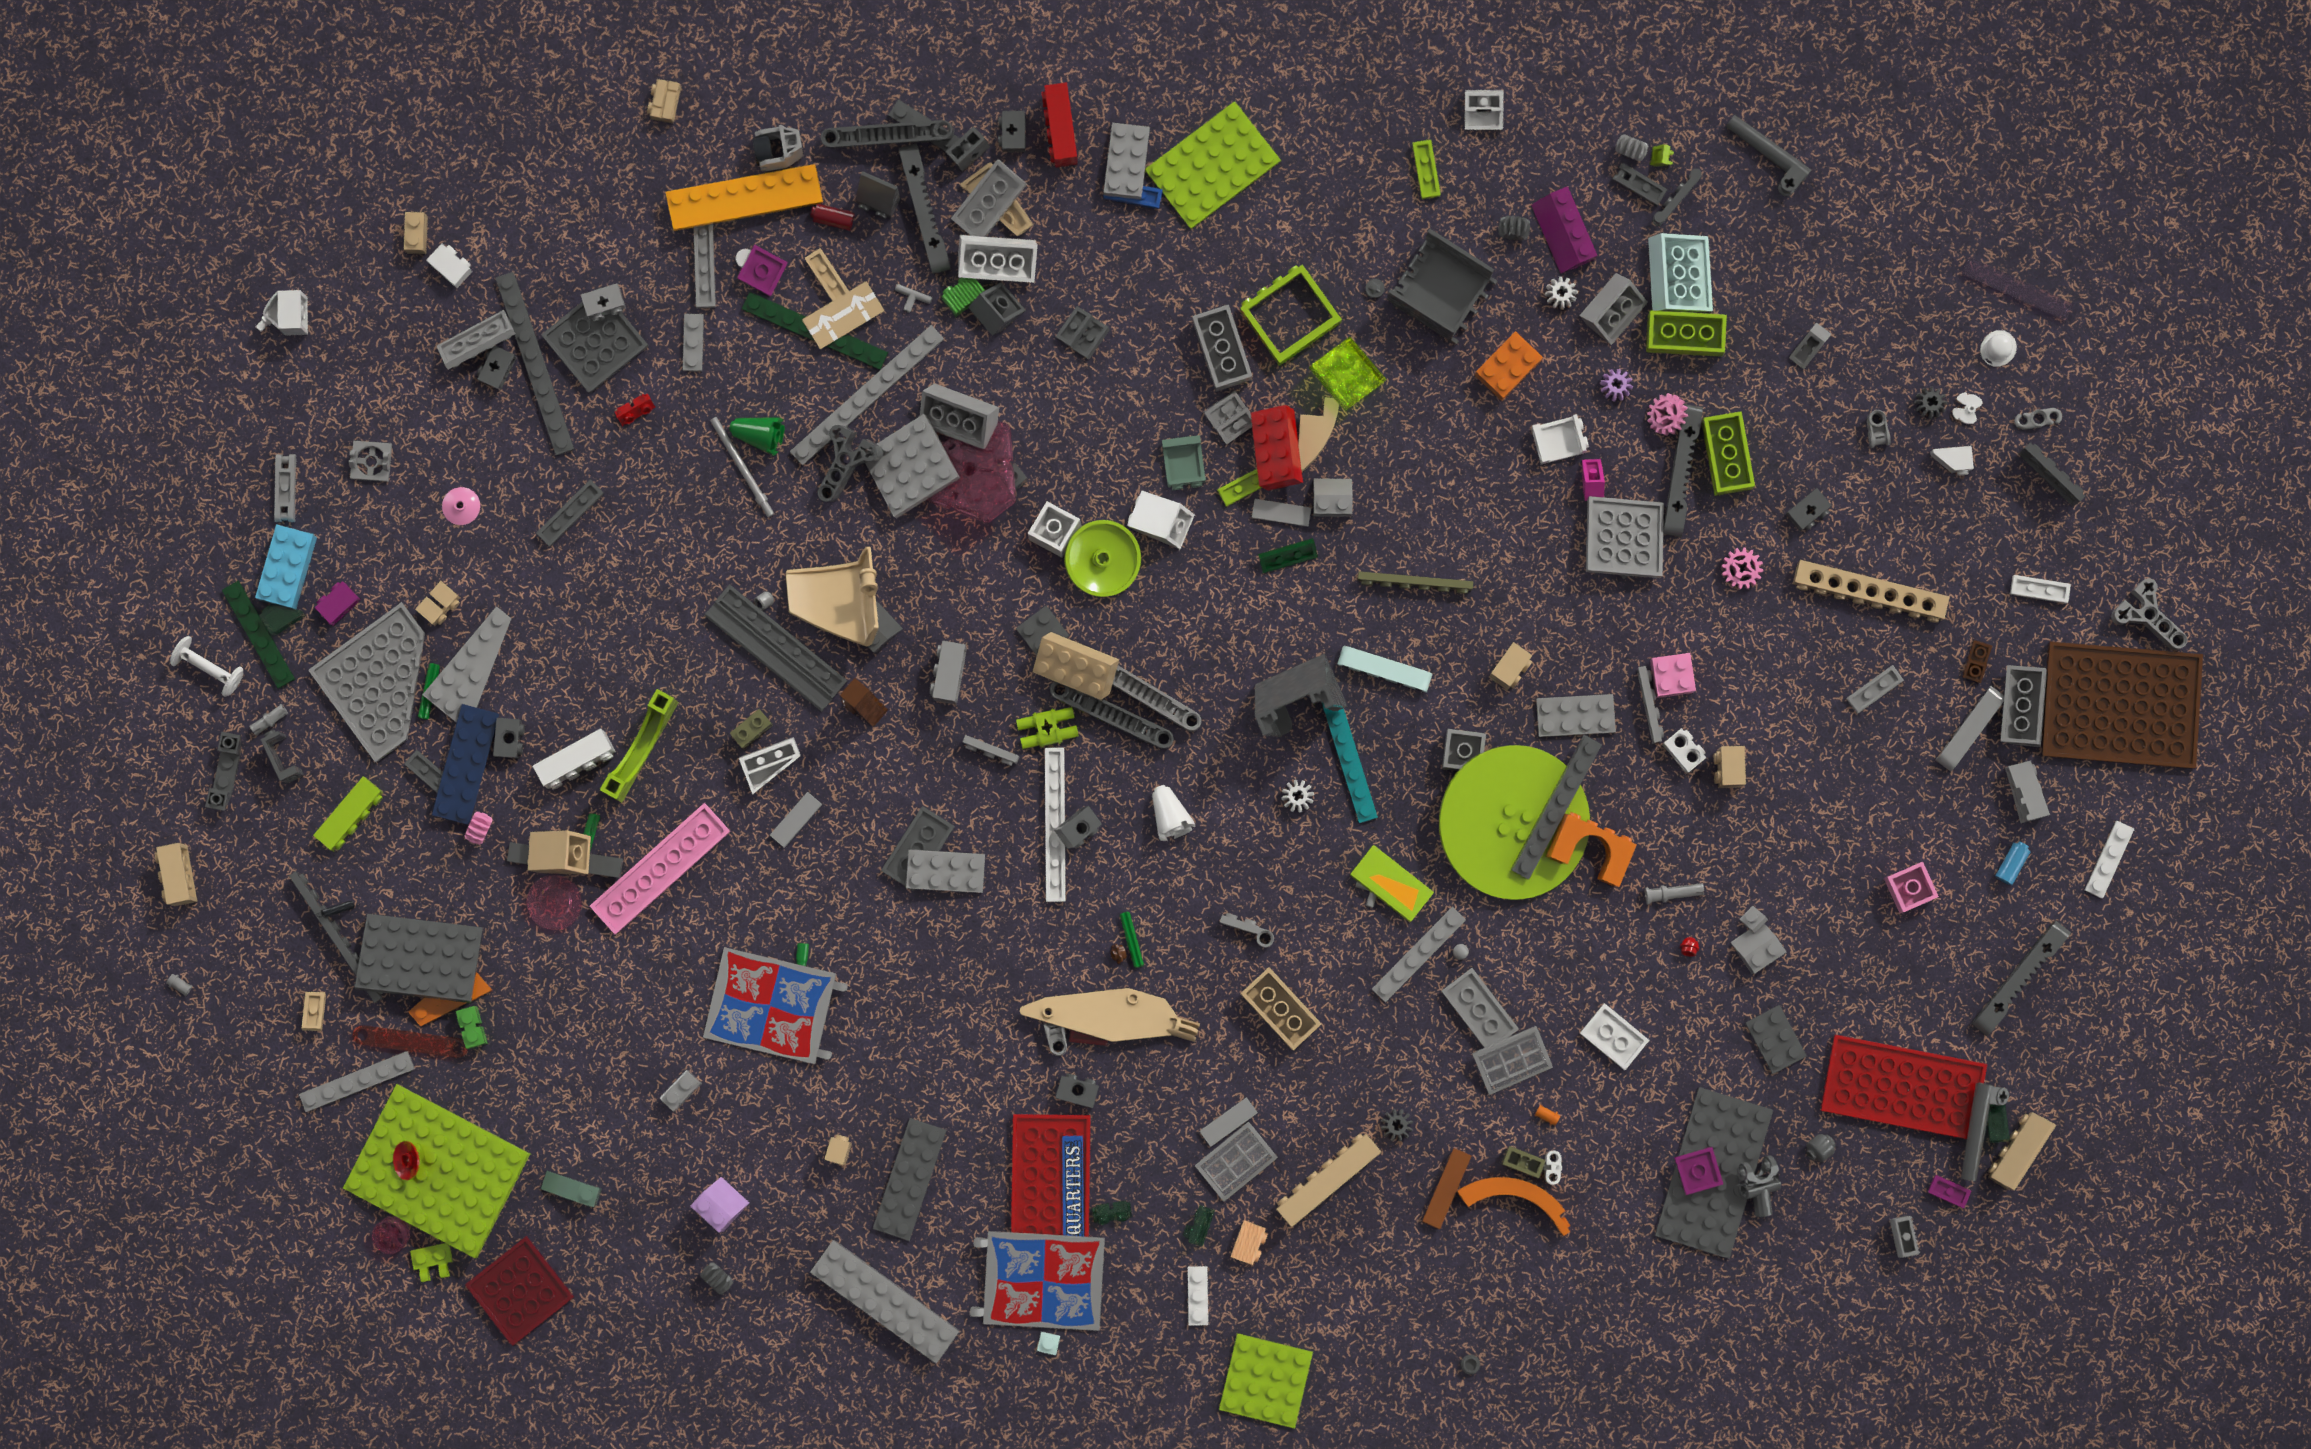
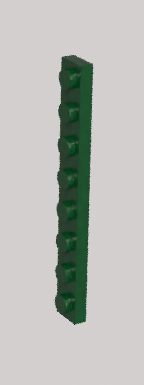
[742,292,888,370]

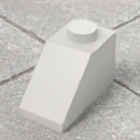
[1930,446,1974,476]

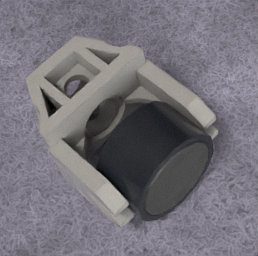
[752,125,804,171]

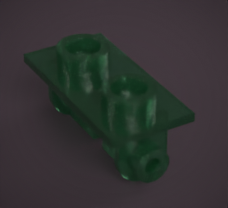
[1092,1200,1132,1225]

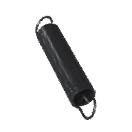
[316,900,360,918]

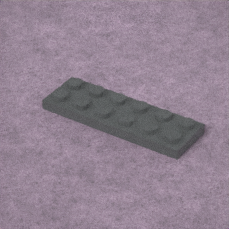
[873,1118,947,1241]

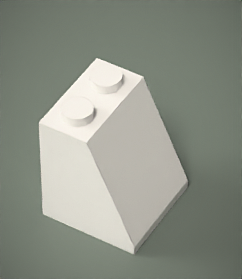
[1127,491,1195,549]

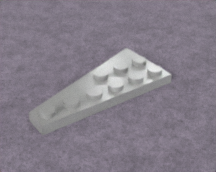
[422,606,511,722]

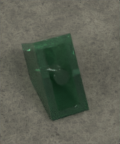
[259,605,306,637]

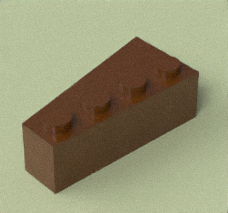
[840,678,888,727]

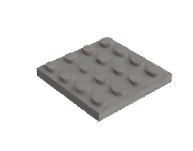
[865,414,960,518]
[1586,496,1664,578]

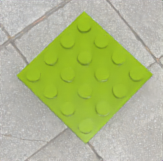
[1219,1333,1313,1428]

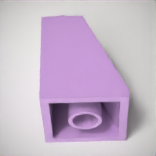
[691,1177,749,1232]

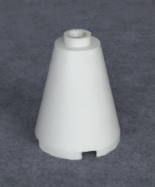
[1152,785,1195,841]

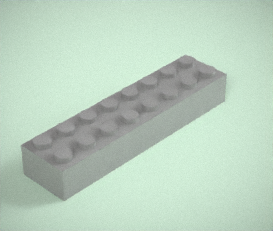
[810,1240,960,1364]

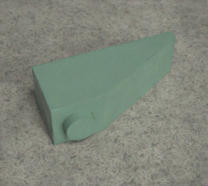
[541,1171,602,1207]

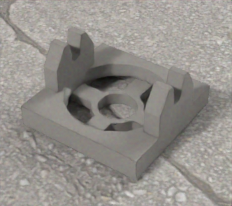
[349,441,392,482]

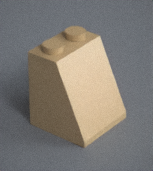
[528,831,591,875]

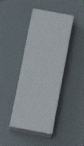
[1252,499,1311,527]
[1846,665,1904,714]
[770,792,822,848]
[1200,1097,1257,1147]

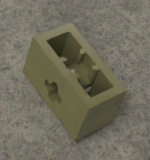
[730,709,773,750]
[1501,1146,1546,1178]

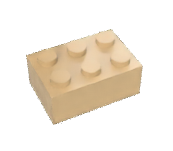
[155,843,197,906]

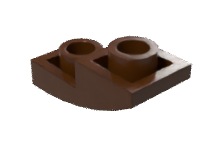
[1962,639,1992,683]

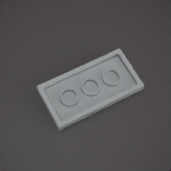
[1104,123,1150,200]
[951,160,1027,237]
[437,310,515,370]
[1536,694,1616,737]
[905,849,985,893]
[1441,968,1519,1048]

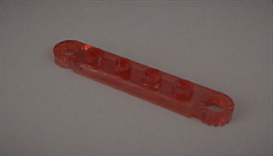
[353,1025,468,1058]

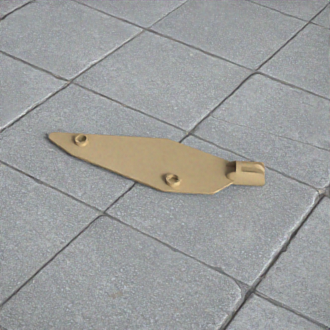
[1020,988,1200,1042]

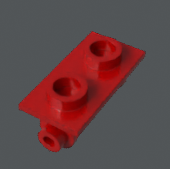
[615,393,656,426]

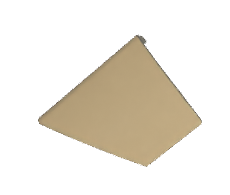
[786,547,878,646]

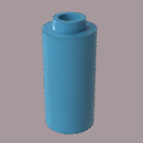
[1995,841,2030,886]

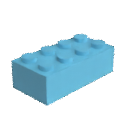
[255,524,317,610]

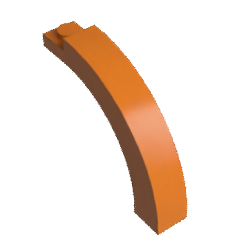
[1457,1177,1570,1236]

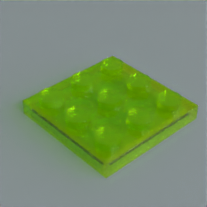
[1309,337,1386,411]

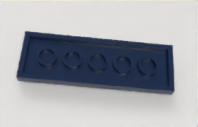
[431,704,499,825]

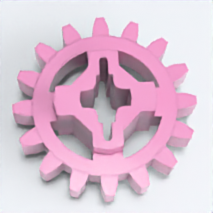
[1647,393,1688,436]
[1721,548,1763,590]

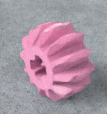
[465,811,492,845]

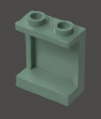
[1162,435,1206,490]

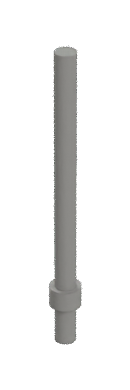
[710,417,774,518]

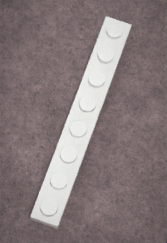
[1045,748,1066,902]

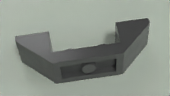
[205,732,241,811]

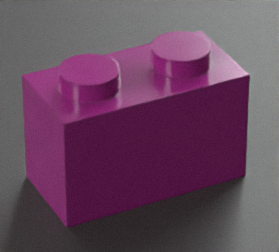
[314,581,361,626]

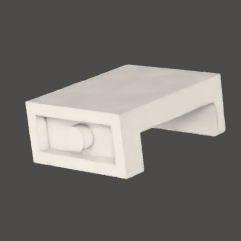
[1531,414,1589,465]

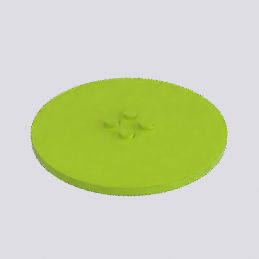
[1439,745,1590,900]

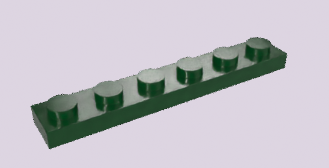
[222,580,295,689]

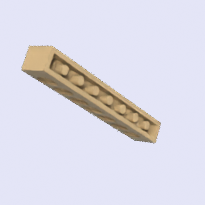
[1793,560,1950,623]

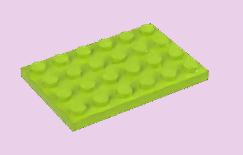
[1145,101,1281,229]

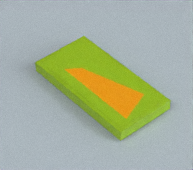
[1350,845,1434,923]

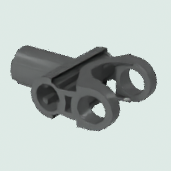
[1738,1155,1781,1217]

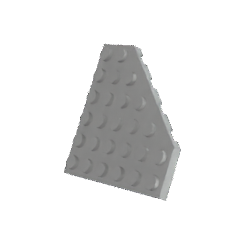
[308,602,425,763]

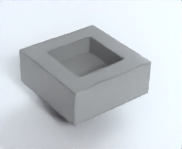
[1739,906,1768,934]

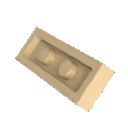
[805,248,849,301]

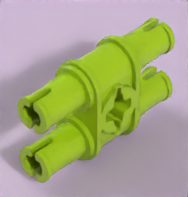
[1016,707,1079,749]

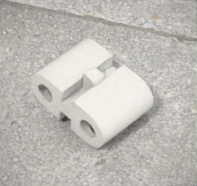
[1543,1151,1562,1185]

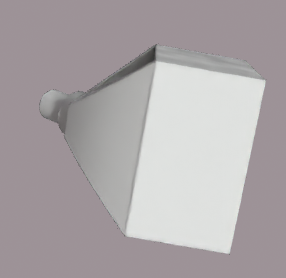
[256,290,308,335]

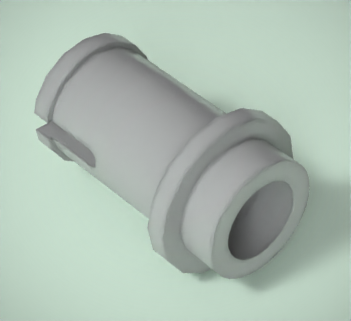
[166,974,193,996]

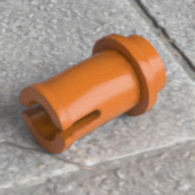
[1535,1104,1560,1126]

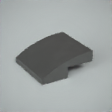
[1055,306,1110,360]

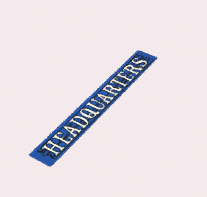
[1062,1136,1084,1237]

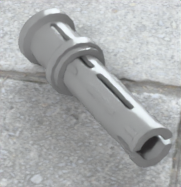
[1644,883,1704,905]

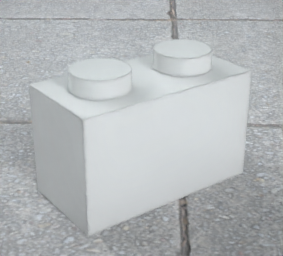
[427,244,472,288]

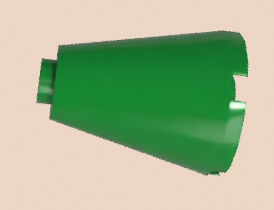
[730,417,785,455]

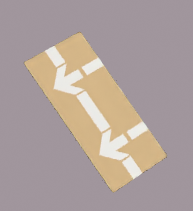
[803,282,884,349]

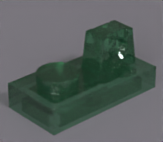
[1987,1104,2010,1143]
[1183,1205,1215,1247]

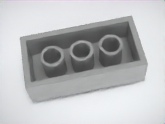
[1192,304,1252,392]

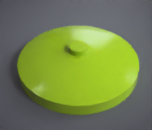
[1064,520,1141,597]

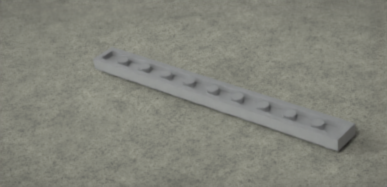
[790,325,944,466]

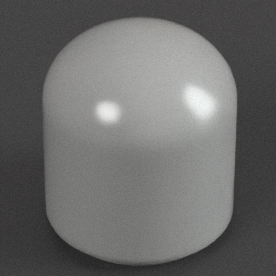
[754,592,774,611]
[1453,944,1469,960]

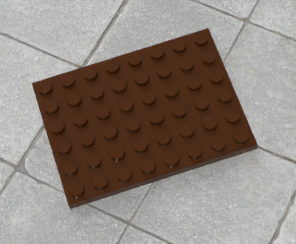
[2041,641,2203,769]

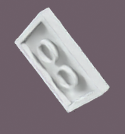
[1580,1003,1649,1070]

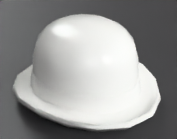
[1980,330,2017,367]

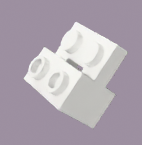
[1465,90,1503,130]

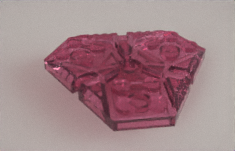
[925,421,1016,523]

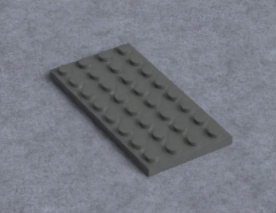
[1655,1087,1773,1259]

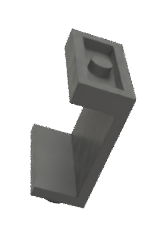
[260,730,304,784]

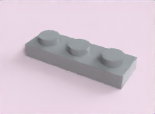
[683,314,704,371]
[963,735,1020,766]

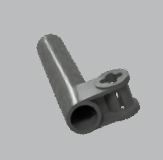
[1726,115,1812,196]
[1961,1082,2009,1181]

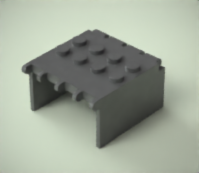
[1387,229,1498,345]

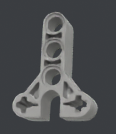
[2111,578,2188,650]

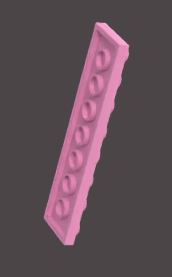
[590,803,731,935]

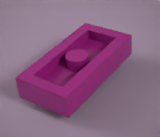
[1927,1175,1971,1208]

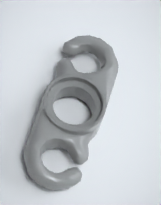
[2014,408,2062,430]

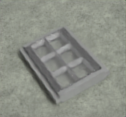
[1472,1026,1553,1095]
[1195,1121,1278,1201]

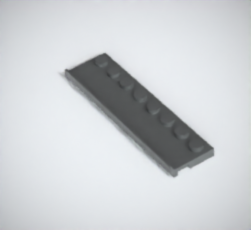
[704,584,848,712]

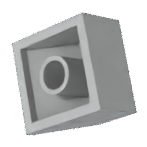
[1313,478,1352,517]
[1730,923,1786,974]

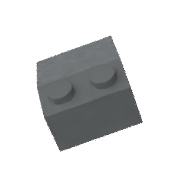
[856,171,901,219]

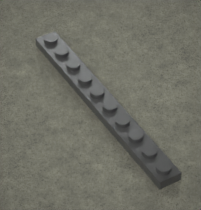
[496,272,575,456]

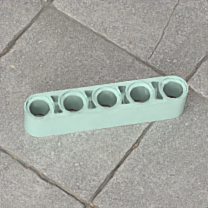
[1337,646,1432,692]

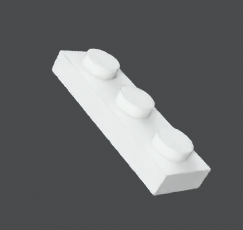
[2010,575,2071,604]
[1188,1266,1208,1325]

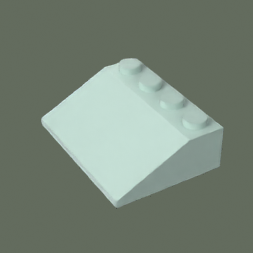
[1648,233,1713,313]

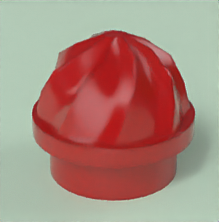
[1680,937,1699,957]

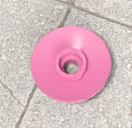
[442,487,480,525]

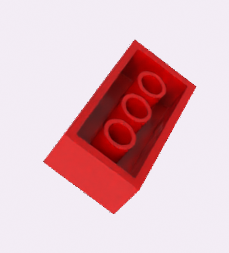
[1041,82,1078,168]
[1251,405,1303,491]

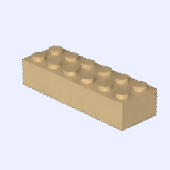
[1276,1134,1381,1227]

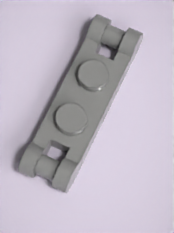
[274,454,296,522]

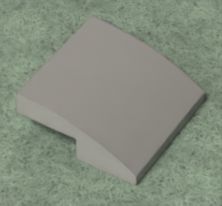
[1203,391,1252,445]

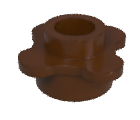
[1110,944,1127,964]

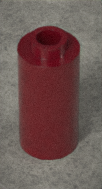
[810,204,855,231]

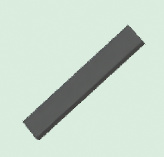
[507,842,623,878]

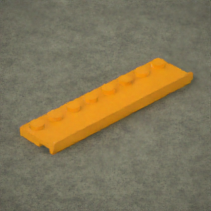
[666,164,823,231]

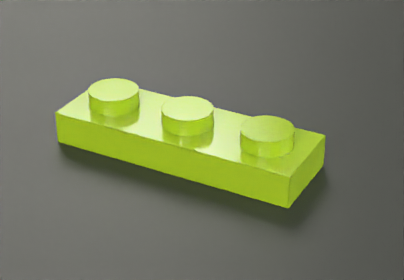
[1412,140,1441,199]

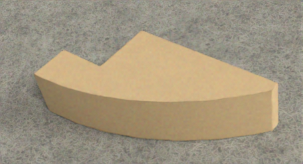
[1298,397,1340,472]

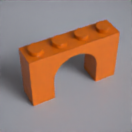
[1546,812,1637,887]

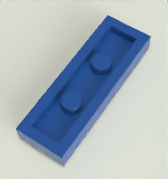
[1103,186,1163,209]

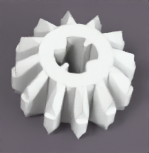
[1545,277,1578,310]
[1281,780,1314,813]

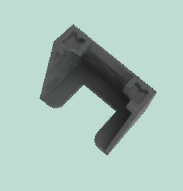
[1255,654,1348,737]

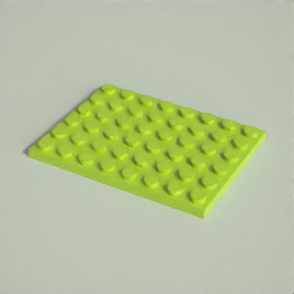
[343,1084,530,1258]

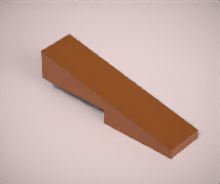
[1422,1148,1472,1230]

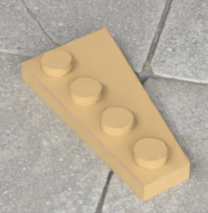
[960,162,1033,236]

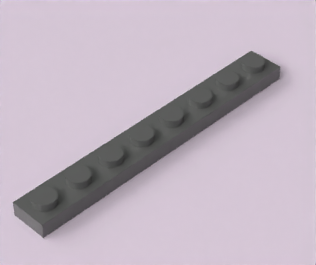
[1511,735,1602,880]
[289,871,384,1003]

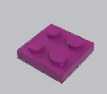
[736,245,788,297]
[1674,1147,1723,1195]

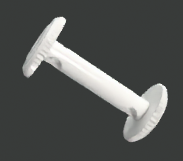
[170,636,243,697]

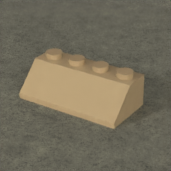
[1988,1112,2056,1190]

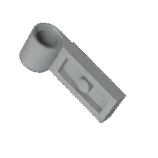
[1220,913,1274,948]

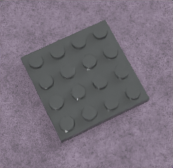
[541,287,649,394]

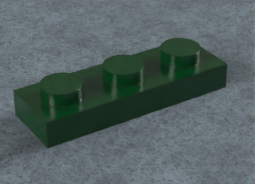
[1258,538,1318,573]

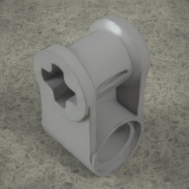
[1866,410,1890,448]
[1043,1022,1067,1056]

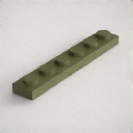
[1357,571,1473,594]

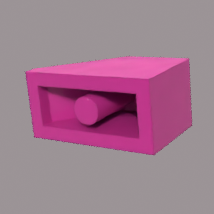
[1582,459,1605,501]

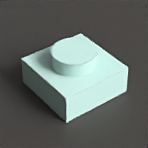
[1037,1332,1060,1355]

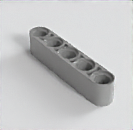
[1935,685,2004,771]

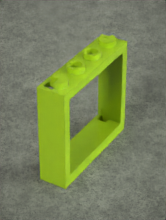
[1240,265,1342,366]

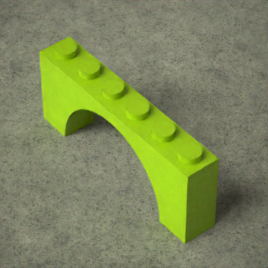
[600,689,679,803]

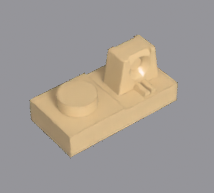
[302,992,326,1031]

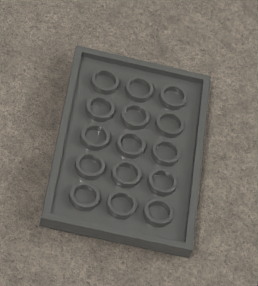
[355,914,483,1003]

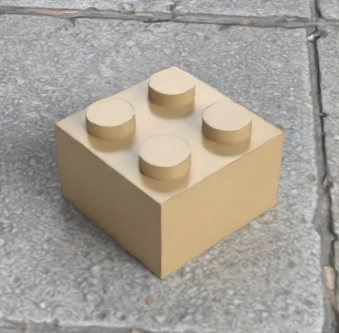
[1489,642,1532,690]
[1713,746,1746,788]

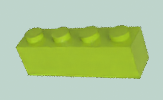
[313,776,384,851]

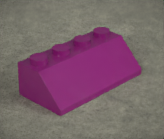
[1531,186,1598,274]

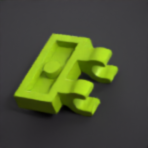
[410,1243,453,1282]

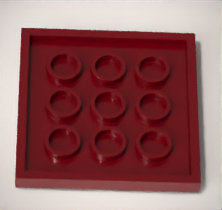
[465,1236,574,1346]

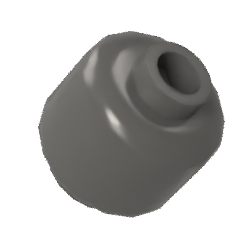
[1806,1134,1836,1163]

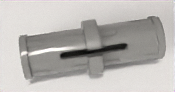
[249,704,288,736]

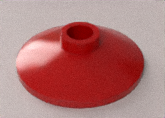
[393,1141,419,1180]

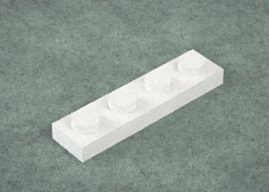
[2084,821,2134,898]

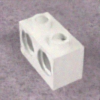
[1662,728,1706,774]

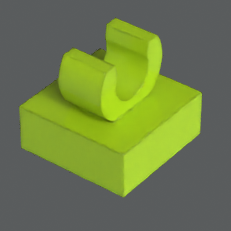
[1650,144,1674,167]

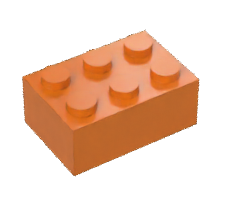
[1475,331,1543,401]

